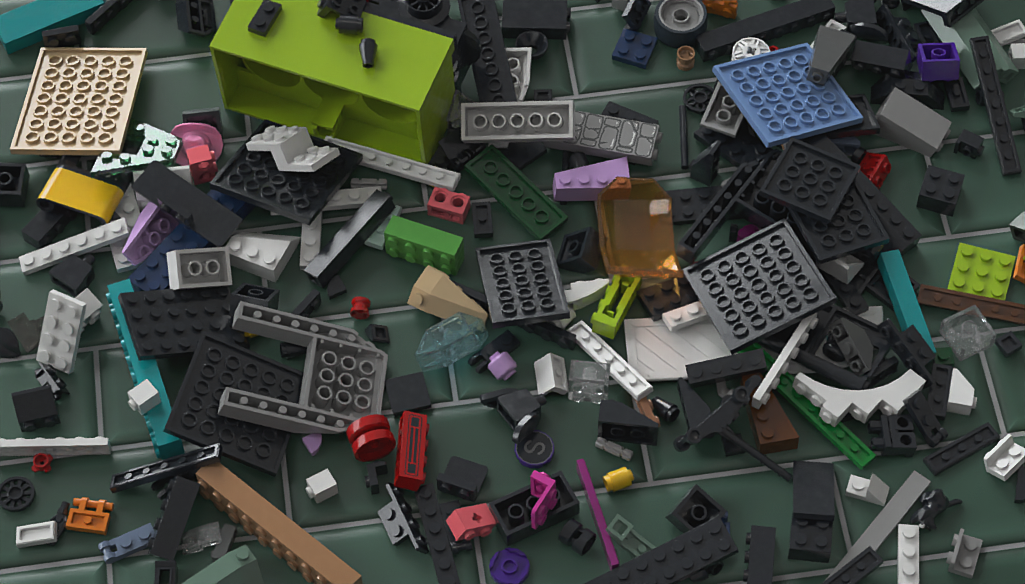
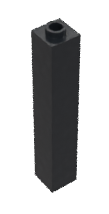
[304,189,396,288]

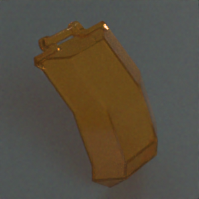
[597,176,683,279]

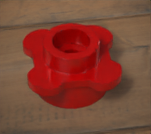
[31,453,53,473]

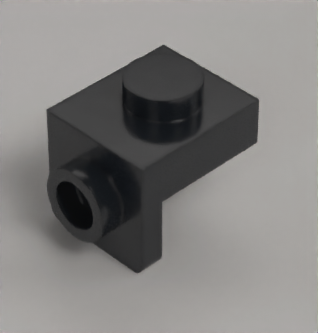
[364,461,388,495]

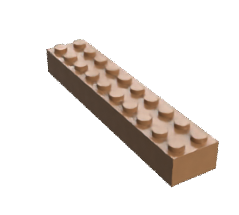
[195,462,363,584]

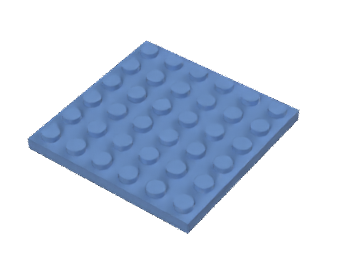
[712,43,864,148]

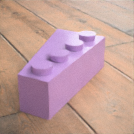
[552,156,631,201]

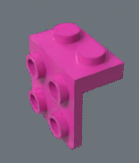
[530,470,557,530]

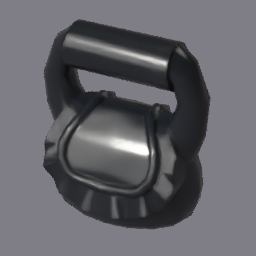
[822,333,846,363]

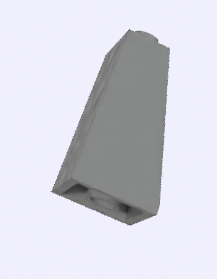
[875,87,952,157]

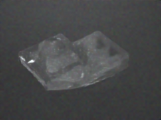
[181,522,222,555]

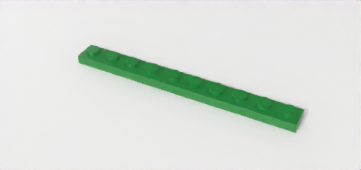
[737,343,876,470]

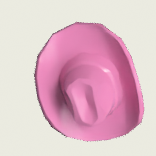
[168,123,223,166]

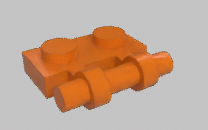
[702,0,738,19]
[66,497,114,535]

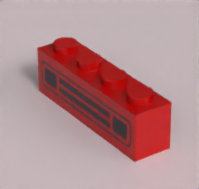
[394,410,429,491]

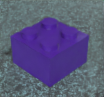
[917,42,960,82]

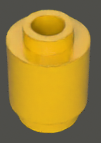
[603,467,634,492]

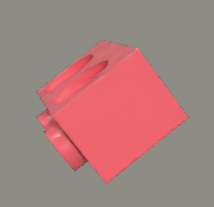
[186,144,218,185]
[427,187,471,225]

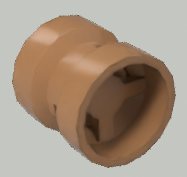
[676,46,695,71]

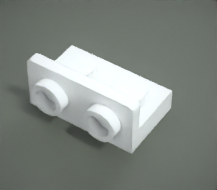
[984,434,1025,481]

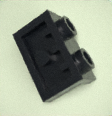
[622,0,651,31]

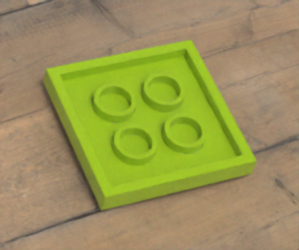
[947,243,1016,301]

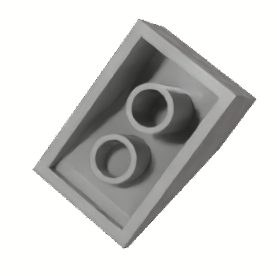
[700,81,746,137]

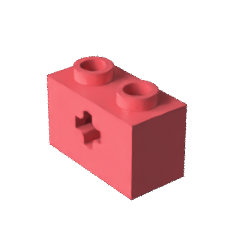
[446,503,497,541]

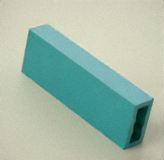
[0,0,106,54]

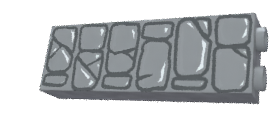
[543,110,663,166]

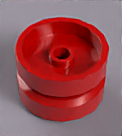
[346,414,396,462]

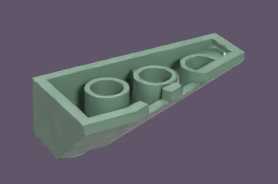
[182,544,264,584]

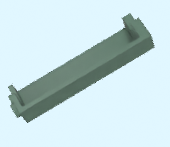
[921,8,1019,90]

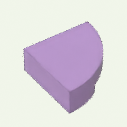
[302,433,322,456]

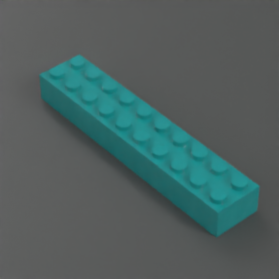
[106,279,185,460]

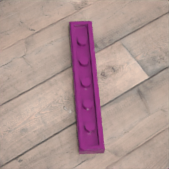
[576,459,619,570]

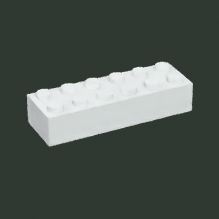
[461,100,575,143]

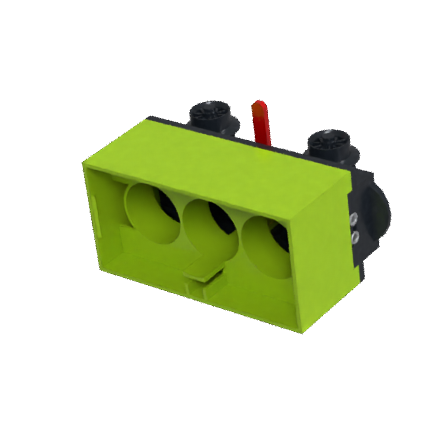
[209,0,482,164]

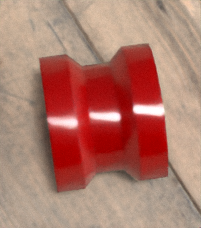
[350,296,371,319]

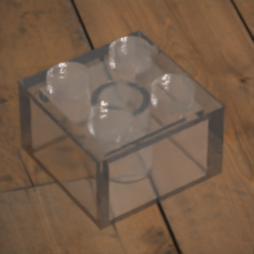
[939,305,997,362]
[568,360,611,404]

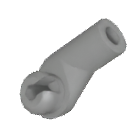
[716,381,734,398]

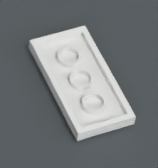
[36,289,87,374]

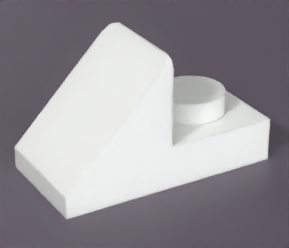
[845,474,890,506]

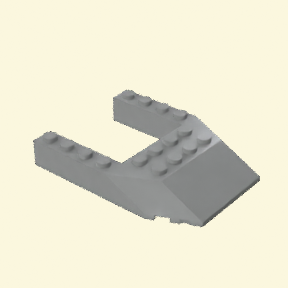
[218,301,388,434]

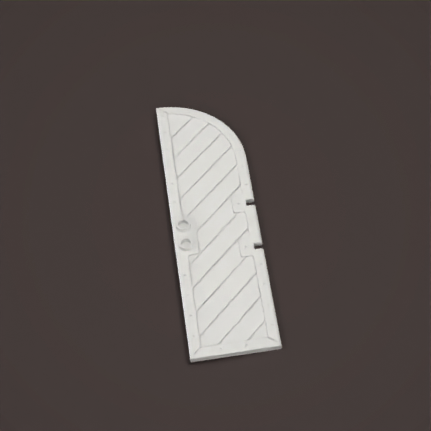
[624,306,883,382]

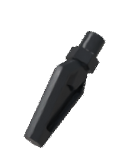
[46,501,70,546]

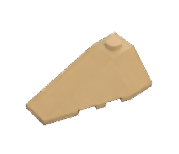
[407,265,489,332]

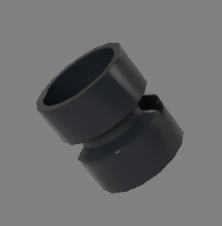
[558,518,597,556]

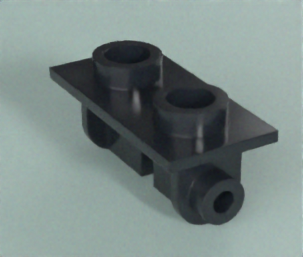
[35,362,70,401]

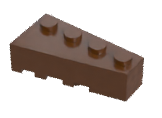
[740,372,799,455]

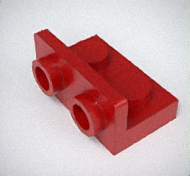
[860,152,892,189]

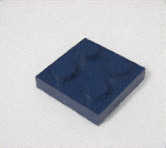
[612,28,658,69]

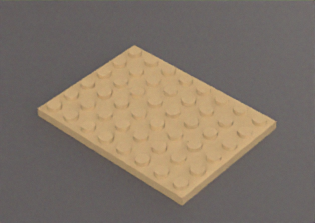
[10,47,148,156]

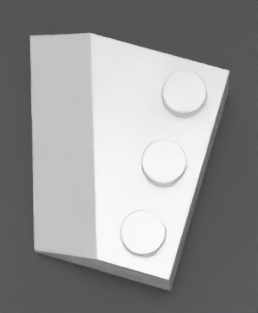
[225,232,301,283]

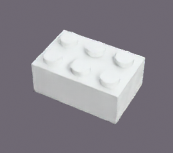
[166,247,232,290]

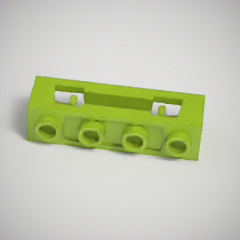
[590,266,643,339]

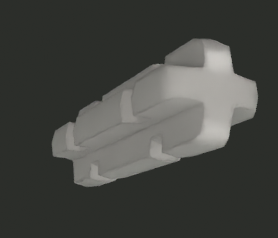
[351,178,387,190]
[595,437,633,461]

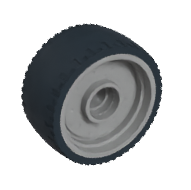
[654,0,708,49]

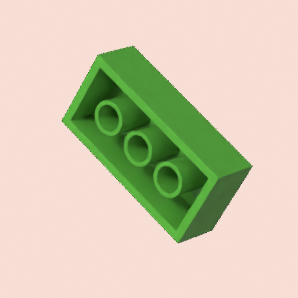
[384,215,465,276]

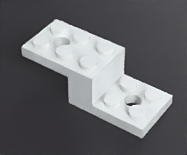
[246,125,340,172]

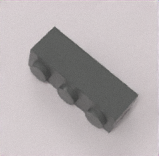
[211,524,238,562]

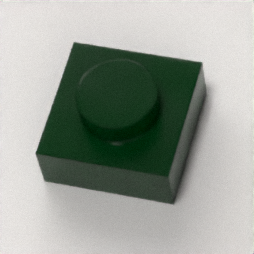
[933,347,955,368]

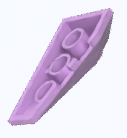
[122,202,179,266]

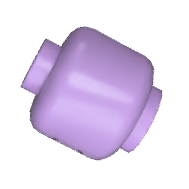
[488,351,517,381]

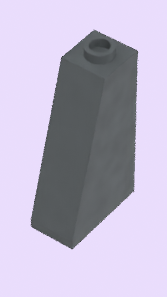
[806,25,855,85]

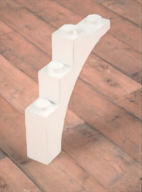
[792,369,926,427]

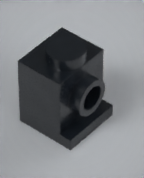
[953,129,985,159]

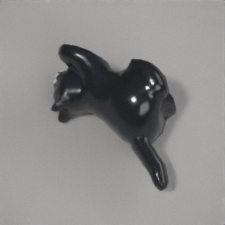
[910,489,962,531]

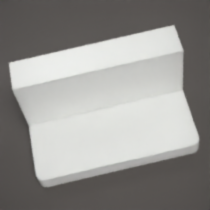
[534,353,569,396]

